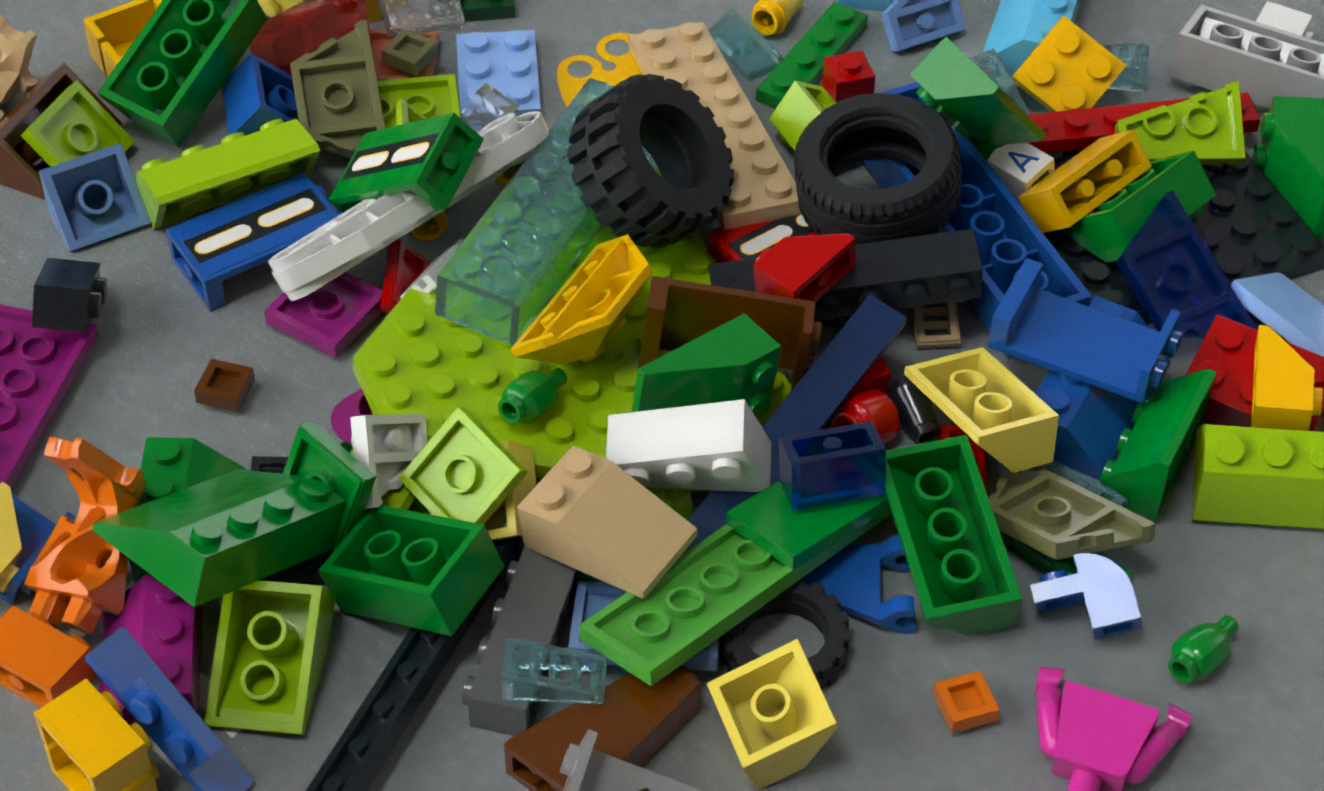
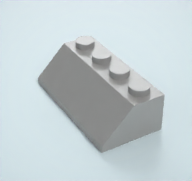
[1167,4,1324,112]

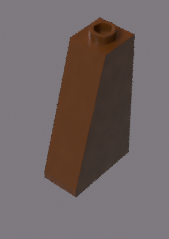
[504,665,701,791]

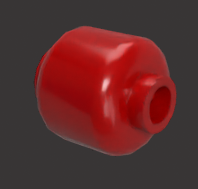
[832,389,900,454]

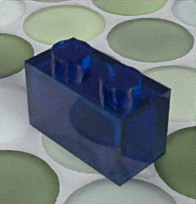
[779,421,886,511]

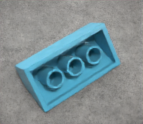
[980,0,1082,75]

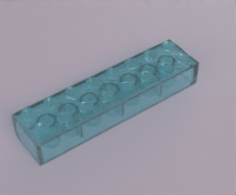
[435,78,651,345]

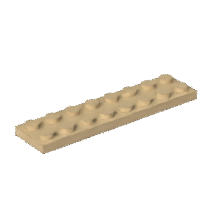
[628,22,801,230]

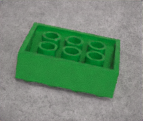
[92,469,346,607]

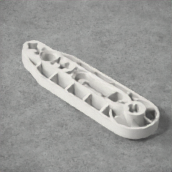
[268,111,550,301]

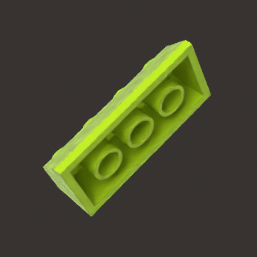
[136,119,320,230]
[1191,424,1324,529]

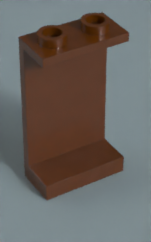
[638,276,822,392]

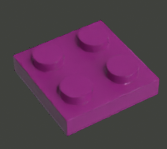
[264,272,383,358]

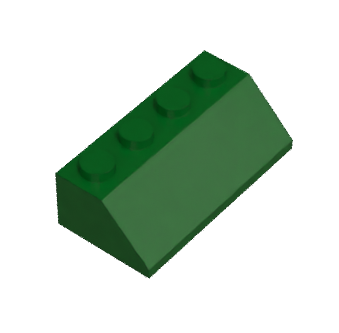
[98,0,268,148]
[874,435,1023,636]

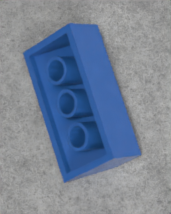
[1035,295,1171,480]

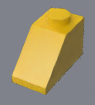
[1251,325,1323,431]

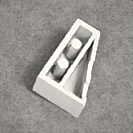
[606,399,771,492]

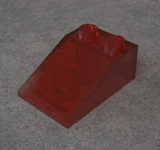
[250,0,374,76]

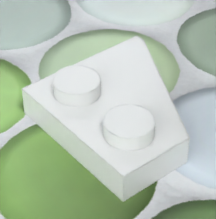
[350,414,428,509]

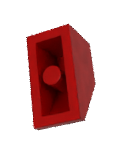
[753,233,856,302]

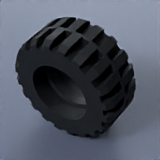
[568,74,734,249]

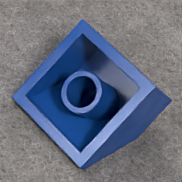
[222,53,299,135]

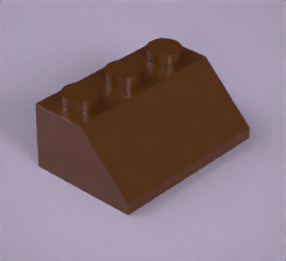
[0,63,122,200]

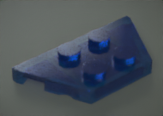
[1116,189,1258,339]

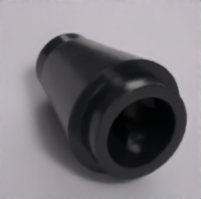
[886,376,940,444]

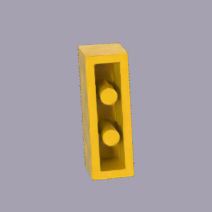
[1018,129,1152,233]

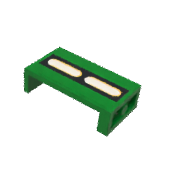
[328,112,484,213]

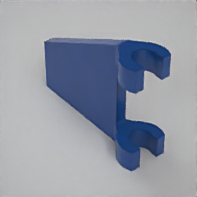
[803,535,916,634]

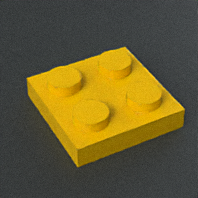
[1011,15,1127,112]

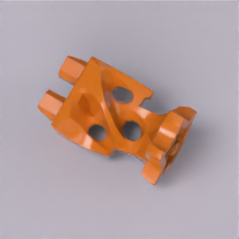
[23,437,147,635]

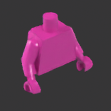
[1035,667,1192,791]

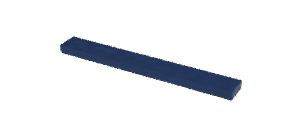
[683,294,907,554]

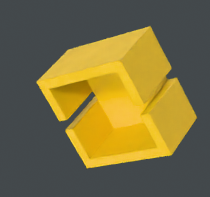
[83,0,162,77]
[34,678,160,791]

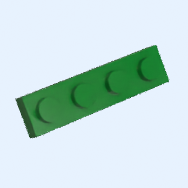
[755,2,868,109]

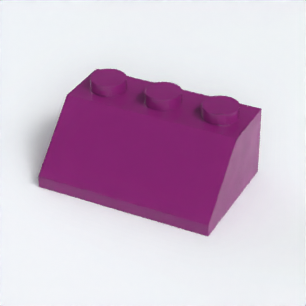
[98,575,203,731]

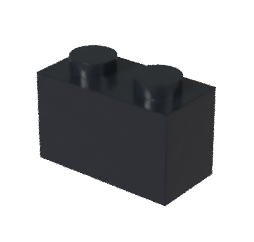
[32,258,107,333]

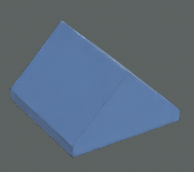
[39,143,151,251]

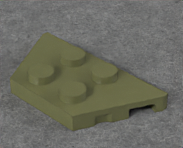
[290,20,385,158]
[989,466,1155,560]

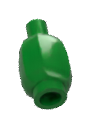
[498,368,567,424]
[1168,615,1239,683]

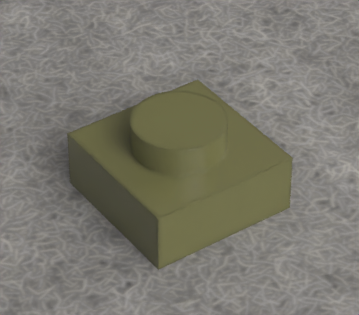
[381,28,438,76]

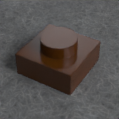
[194,359,255,412]

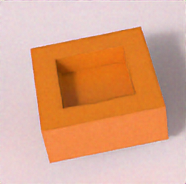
[933,670,1000,734]

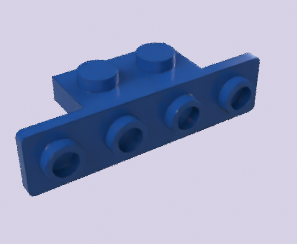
[85,627,253,791]

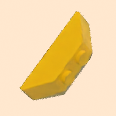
[510,234,653,365]

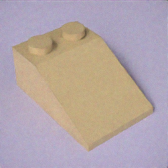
[517,446,698,599]

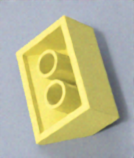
[904,347,1059,473]

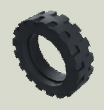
[719,578,850,691]

